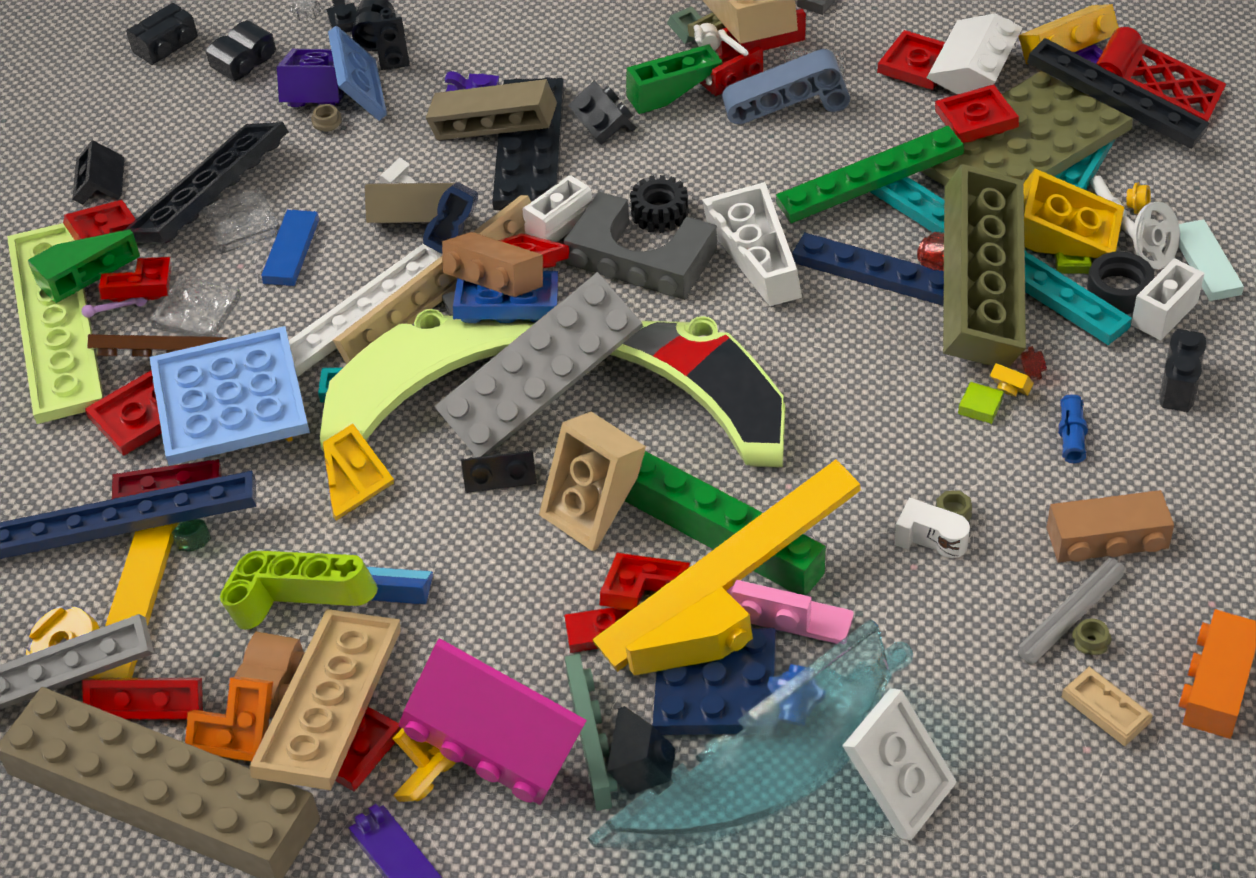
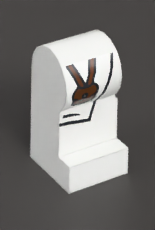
[894,497,970,558]

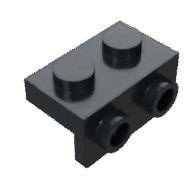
[568,80,637,145]

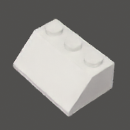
[927,13,1023,94]

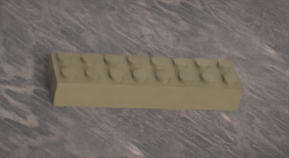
[0,687,320,878]

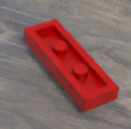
[82,678,203,719]

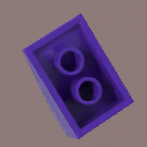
[277,48,344,107]

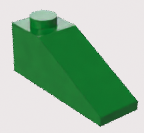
[626,44,723,114]
[28,229,140,303]

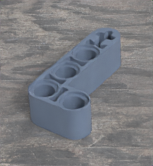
[722,49,850,124]

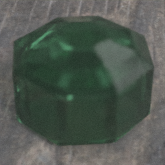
[172,519,211,552]

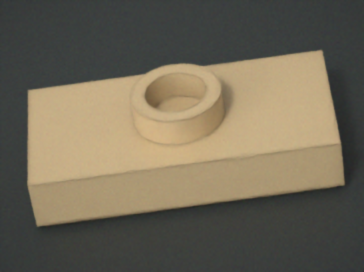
[1062,666,1153,746]

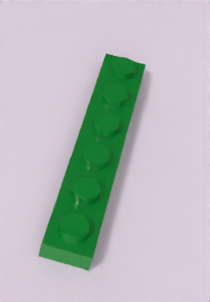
[776,125,964,224]

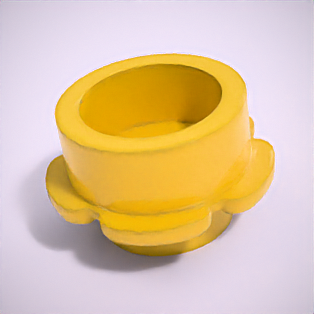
[1126,182,1151,215]

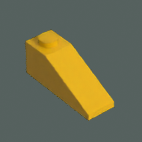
[625,586,753,676]

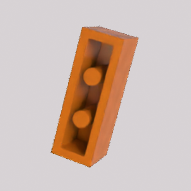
[1178,609,1256,739]

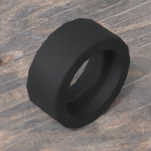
[1087,252,1155,314]

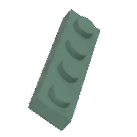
[565,654,618,811]

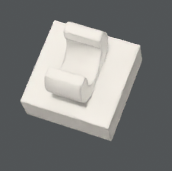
[379,157,416,183]

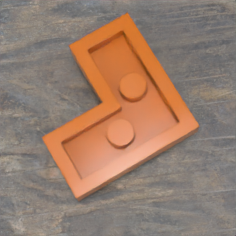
[185,676,273,762]

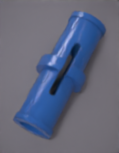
[1058,394,1088,463]

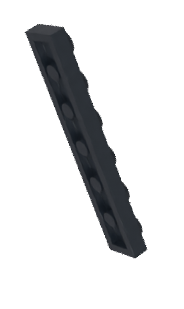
[1027,38,1210,149]

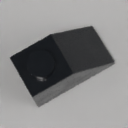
[607,706,676,795]

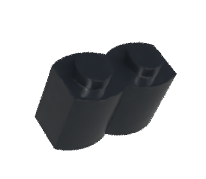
[206,20,276,81]
[1159,329,1206,412]

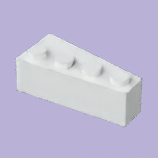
[702,182,802,306]

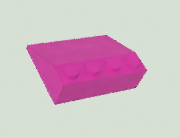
[398,638,587,805]

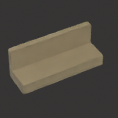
[365,183,455,223]

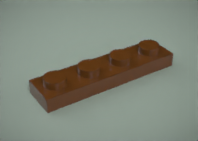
[87,334,229,357]

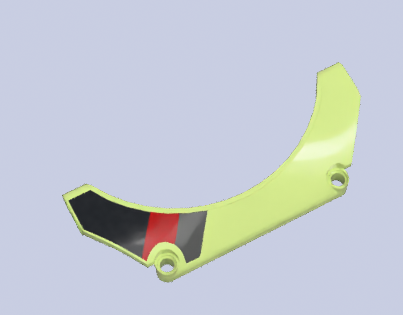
[320,309,785,468]

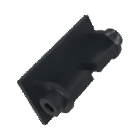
[372,8,410,70]
[461,450,537,493]

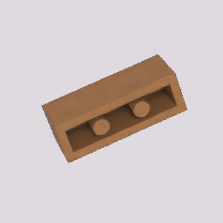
[442,232,543,297]
[1046,490,1174,563]

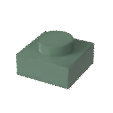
[667,6,702,44]

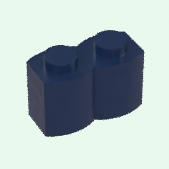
[423,182,478,254]

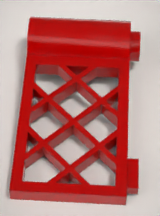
[1096,27,1226,122]

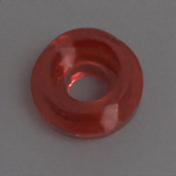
[1020,346,1047,381]

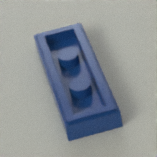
[261,209,319,286]

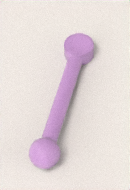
[81,297,147,318]

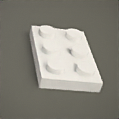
[842,688,957,840]

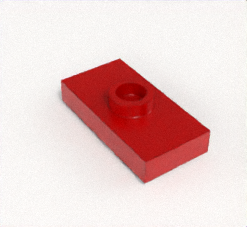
[564,607,631,653]

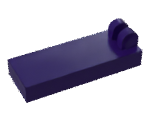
[349,803,442,878]

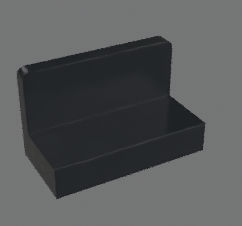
[72,140,125,205]

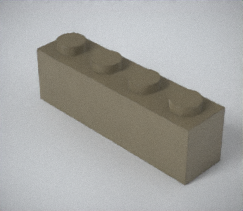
[426,79,557,140]

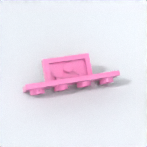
[727,580,854,645]

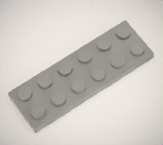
[434,272,644,457]

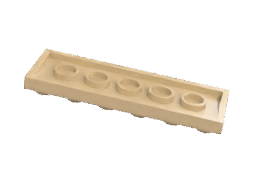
[250,609,401,790]

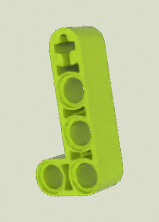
[220,551,378,630]

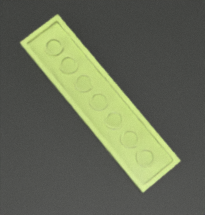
[7,223,104,424]

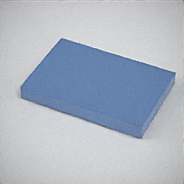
[328,26,387,121]

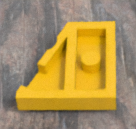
[323,423,394,521]

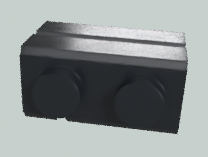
[126,3,198,65]

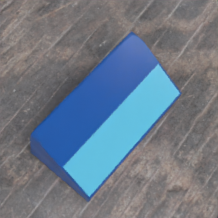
[367,567,433,604]

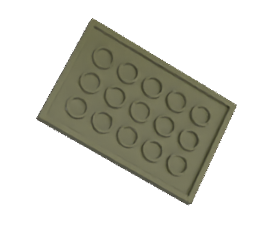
[920,71,1132,186]

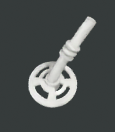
[1090,176,1180,269]

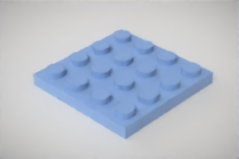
[149,326,310,466]

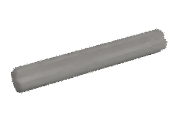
[1018,558,1125,664]

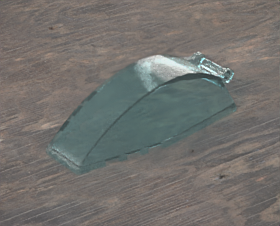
[587,620,913,850]

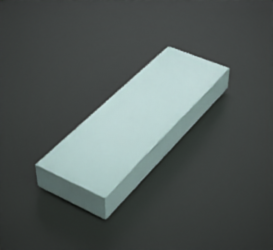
[1179,219,1244,301]

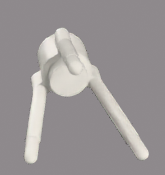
[694,23,748,85]

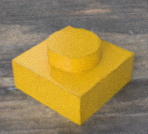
[990,363,1034,397]

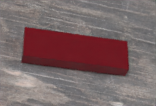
[112,459,221,499]

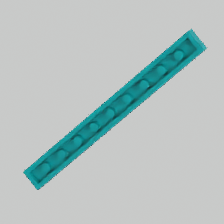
[870,177,1132,345]

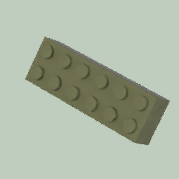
[943,164,1026,368]

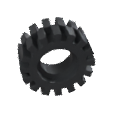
[630,175,689,233]

